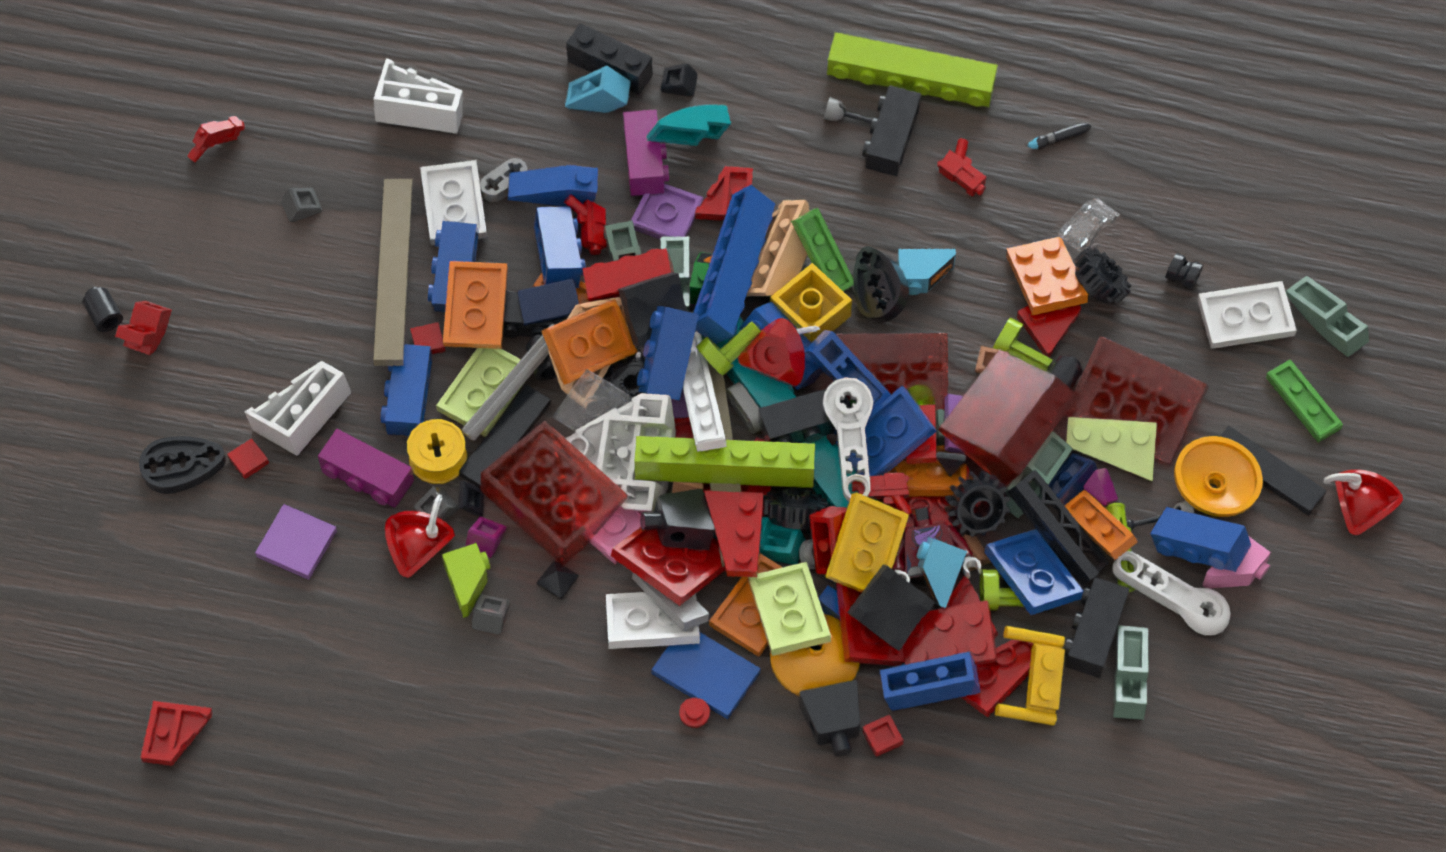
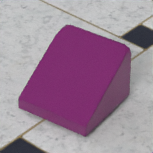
[1083,468,1118,506]
[465,517,507,558]

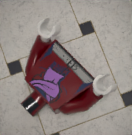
[892,506,981,582]

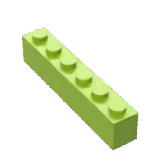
[827,32,998,107]
[634,436,815,488]

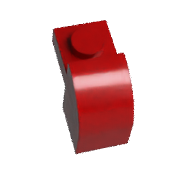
[115,301,172,355]

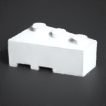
[374,58,463,134]
[245,361,351,456]

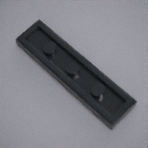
[459,385,551,490]
[1220,426,1327,516]

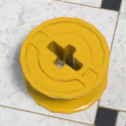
[407,419,467,484]

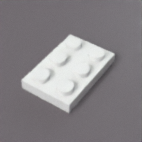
[420,160,487,245]
[1197,281,1297,349]
[606,592,700,649]

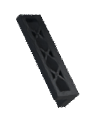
[1007,469,1110,585]

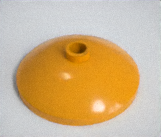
[1174,436,1263,517]
[770,614,860,696]

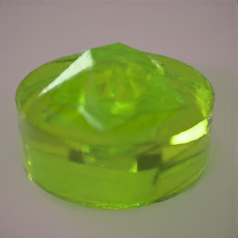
[908,385,935,405]

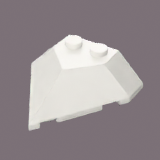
[550,393,676,512]

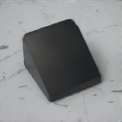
[660,63,698,96]

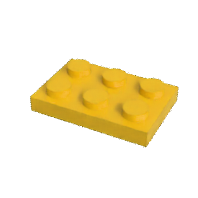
[825,492,909,593]

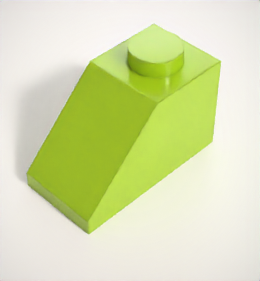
[442,543,491,618]

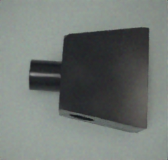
[640,489,715,550]
[799,680,860,756]

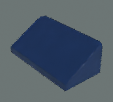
[517,279,579,326]
[1038,453,1098,508]

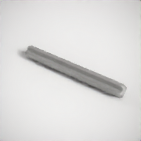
[462,324,554,440]

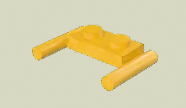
[995,626,1065,726]

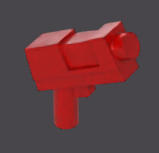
[187,116,245,162]
[937,138,986,197]
[564,194,606,255]
[851,473,912,517]

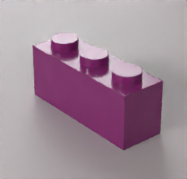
[623,110,669,196]
[318,429,414,508]

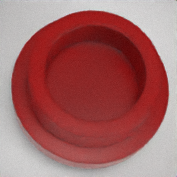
[679,698,710,728]

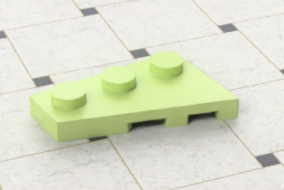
[1066,417,1157,482]

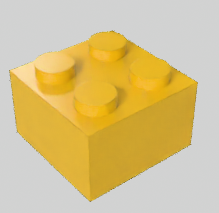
[770,263,852,343]

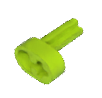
[993,317,1053,375]
[696,321,761,376]
[979,569,1024,611]

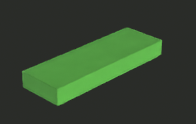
[791,208,854,291]
[1266,359,1343,443]

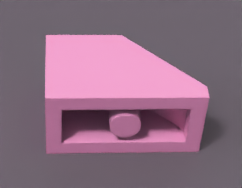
[1203,537,1271,589]

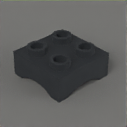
[618,272,688,346]
[847,564,935,651]

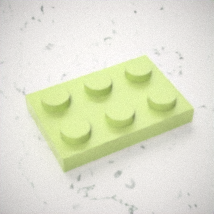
[436,348,525,437]
[748,562,831,656]

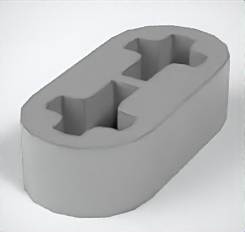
[480,158,527,202]
[726,382,761,434]

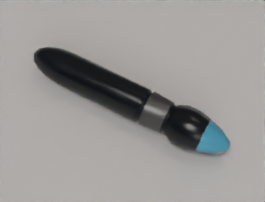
[1028,123,1091,149]

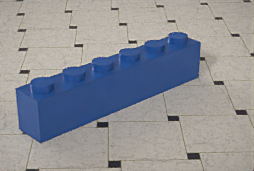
[693,185,775,344]

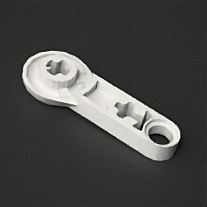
[823,377,873,501]
[1112,551,1231,635]

